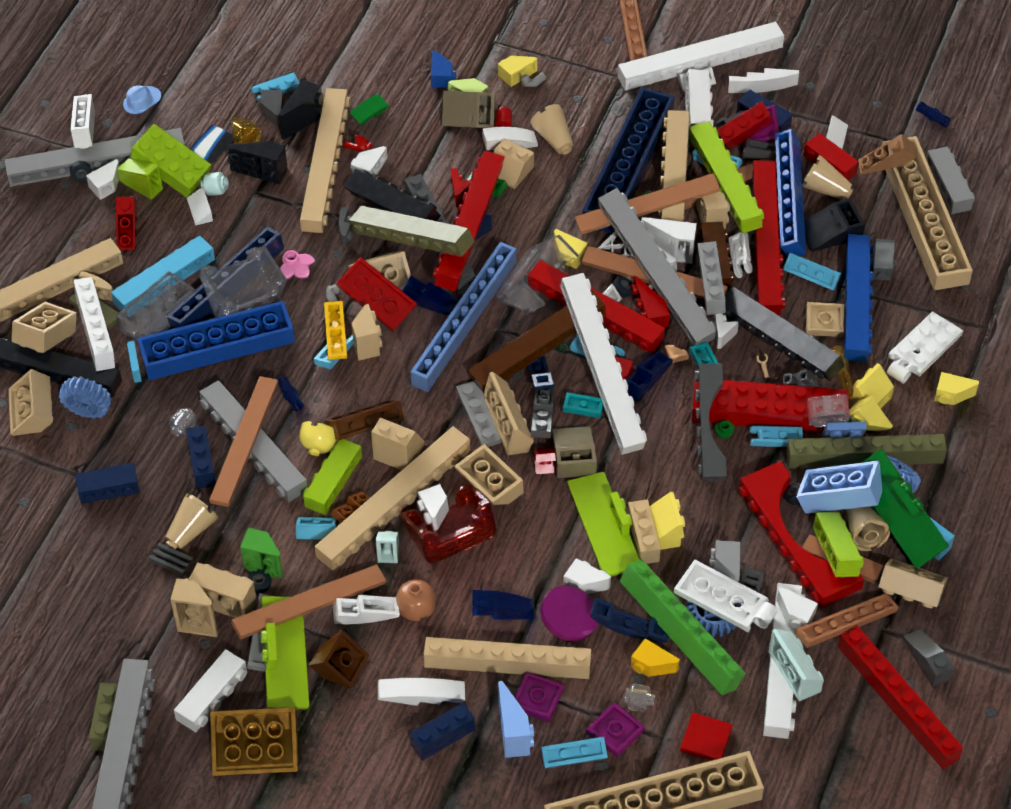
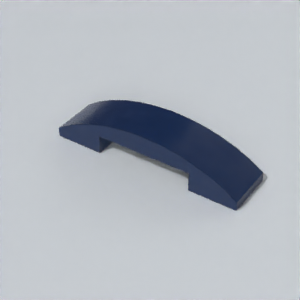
[527,355,554,390]
[590,598,669,643]

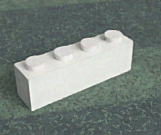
[685,69,713,130]
[71,94,95,149]
[174,649,247,732]

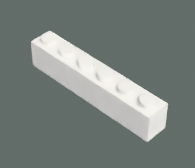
[73,277,115,371]

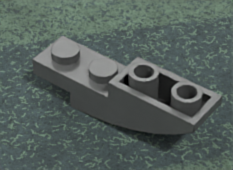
[531,387,555,438]

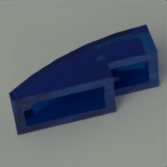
[401,276,460,315]
[626,351,673,400]
[472,590,534,620]

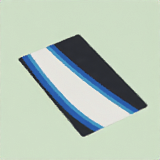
[189,125,237,165]

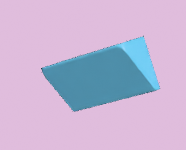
[296,517,337,540]

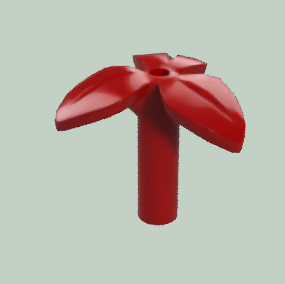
[343,135,373,157]

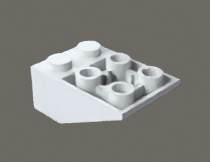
[641,217,697,264]

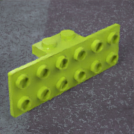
[567,472,640,577]
[261,596,309,709]

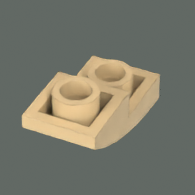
[79,271,113,301]

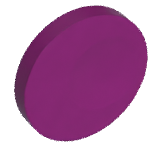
[540,586,598,642]

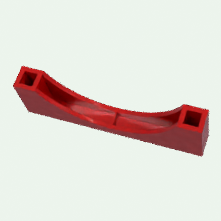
[738,461,864,609]

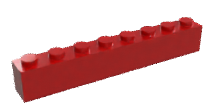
[528,260,665,354]
[838,625,963,770]

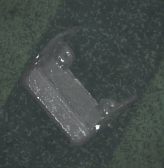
[495,235,579,313]

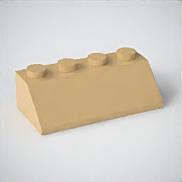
[483,372,534,455]

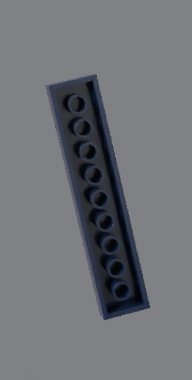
[582,87,675,234]

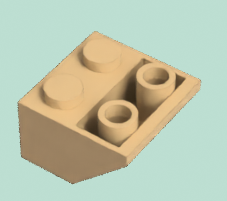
[352,304,382,361]

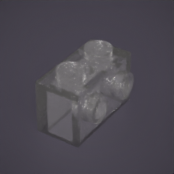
[806,394,850,427]

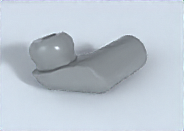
[520,72,546,87]
[325,284,339,302]

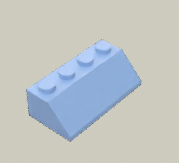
[796,461,882,514]

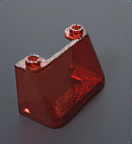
[400,483,497,564]

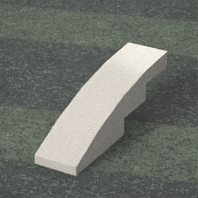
[728,68,799,93]
[378,678,465,706]

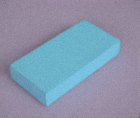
[127,341,142,383]

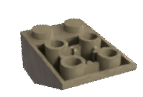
[442,91,496,128]
[552,426,597,478]

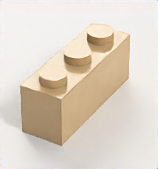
[628,499,661,564]

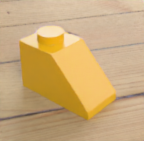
[631,639,680,677]

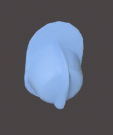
[123,85,161,114]

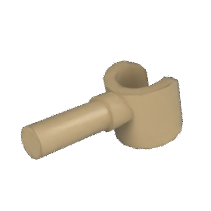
[756,353,769,379]

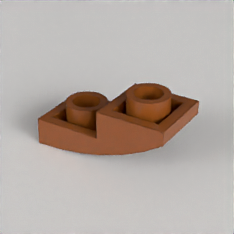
[331,491,370,524]

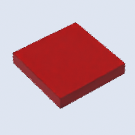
[680,712,733,761]

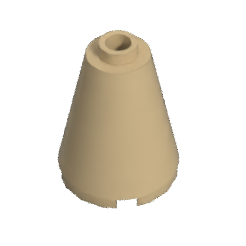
[530,104,573,155]
[802,155,853,200]
[165,494,218,550]
[845,506,890,551]

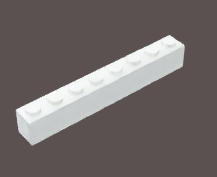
[763,583,805,739]

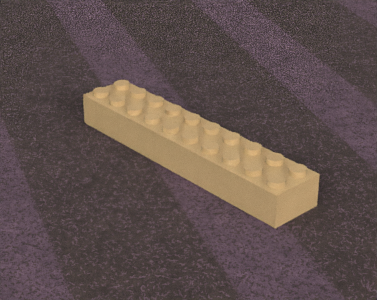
[882,136,973,290]
[544,751,764,809]

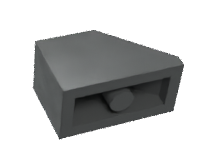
[258,90,284,127]
[872,239,895,281]

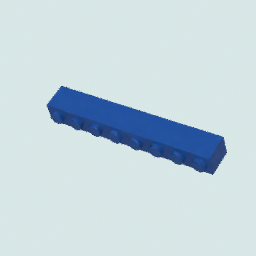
[775,129,806,256]
[844,234,873,362]

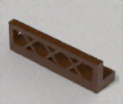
[324,400,404,440]

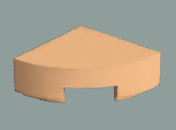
[665,345,689,364]

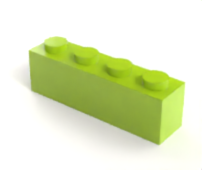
[302,439,362,515]
[813,512,864,577]

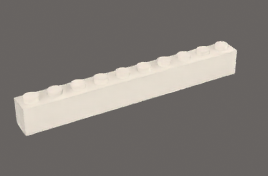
[617,22,784,91]
[560,273,647,455]

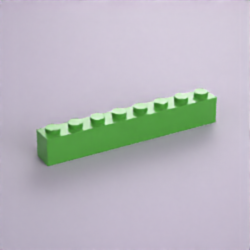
[620,560,746,695]

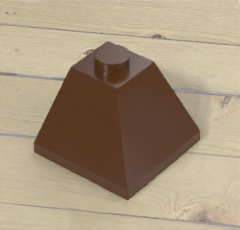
[309,630,370,688]

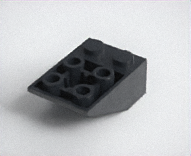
[227,141,288,184]
[804,198,865,252]

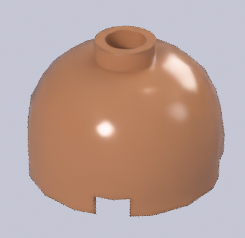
[396,579,436,621]

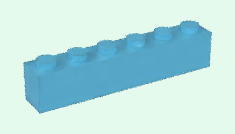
[111,236,215,317]

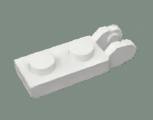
[729,232,752,278]

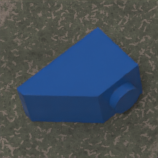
[431,51,456,88]

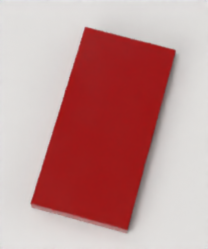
[336,257,417,332]

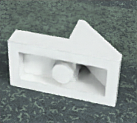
[713,313,739,349]

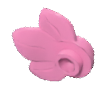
[280,250,315,279]

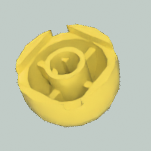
[299,421,338,456]

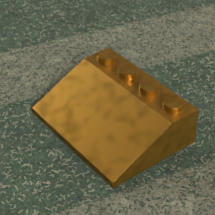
[210,707,298,776]

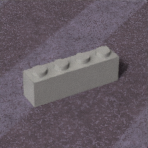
[926,147,975,214]
[698,241,726,315]

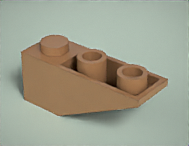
[858,134,917,175]

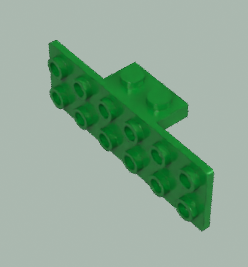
[862,449,949,569]

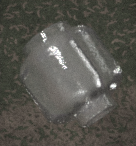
[168,407,197,437]
[623,683,655,713]

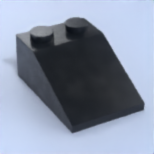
[279,79,324,140]

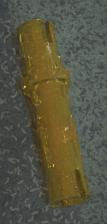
[831,346,854,399]

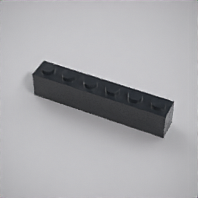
[344,169,441,221]

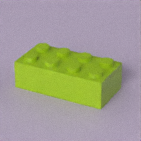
[131,124,211,198]

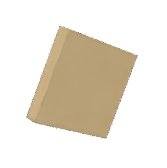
[806,302,844,337]

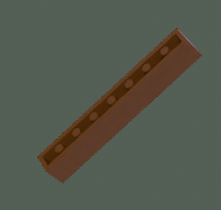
[469,290,606,393]

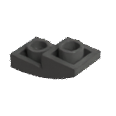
[339,207,354,248]

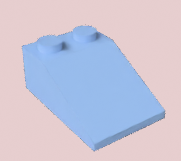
[498,681,534,758]

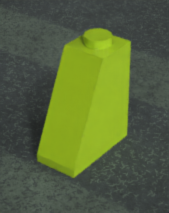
[117,159,163,200]

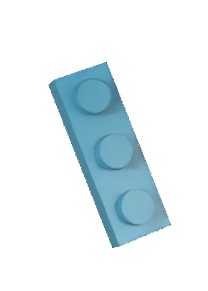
[783,253,841,291]
[541,737,608,769]

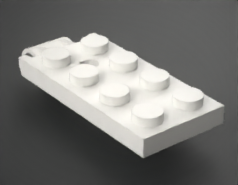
[887,311,963,384]
[674,559,777,632]

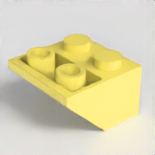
[850,363,894,409]
[650,492,685,550]

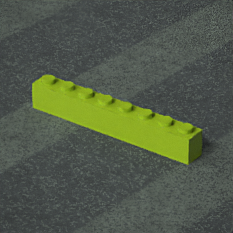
[690,121,764,233]

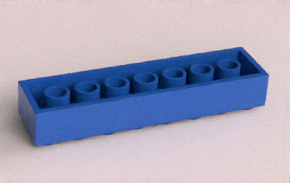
[137,301,295,381]

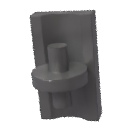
[783,369,818,387]

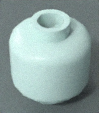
[201,172,229,196]

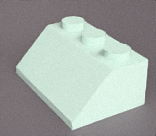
[769,629,824,701]

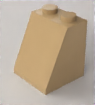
[371,418,426,470]

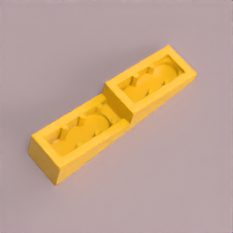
[324,301,347,360]

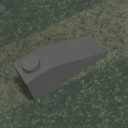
[902,629,954,687]

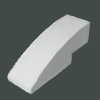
[483,127,538,151]
[333,595,400,624]

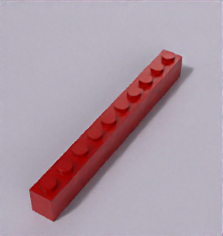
[433,151,505,291]
[752,161,785,316]

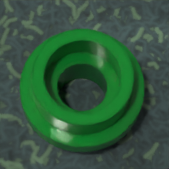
[715,420,734,439]

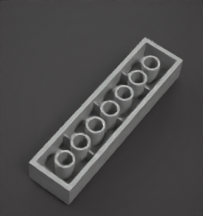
[92,659,156,809]

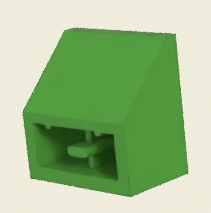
[240,528,283,578]

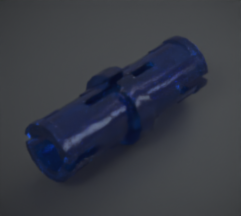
[916,101,952,128]
[278,376,304,411]

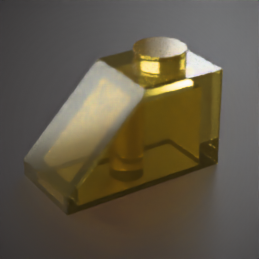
[231,117,261,144]

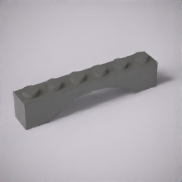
[695,364,727,482]

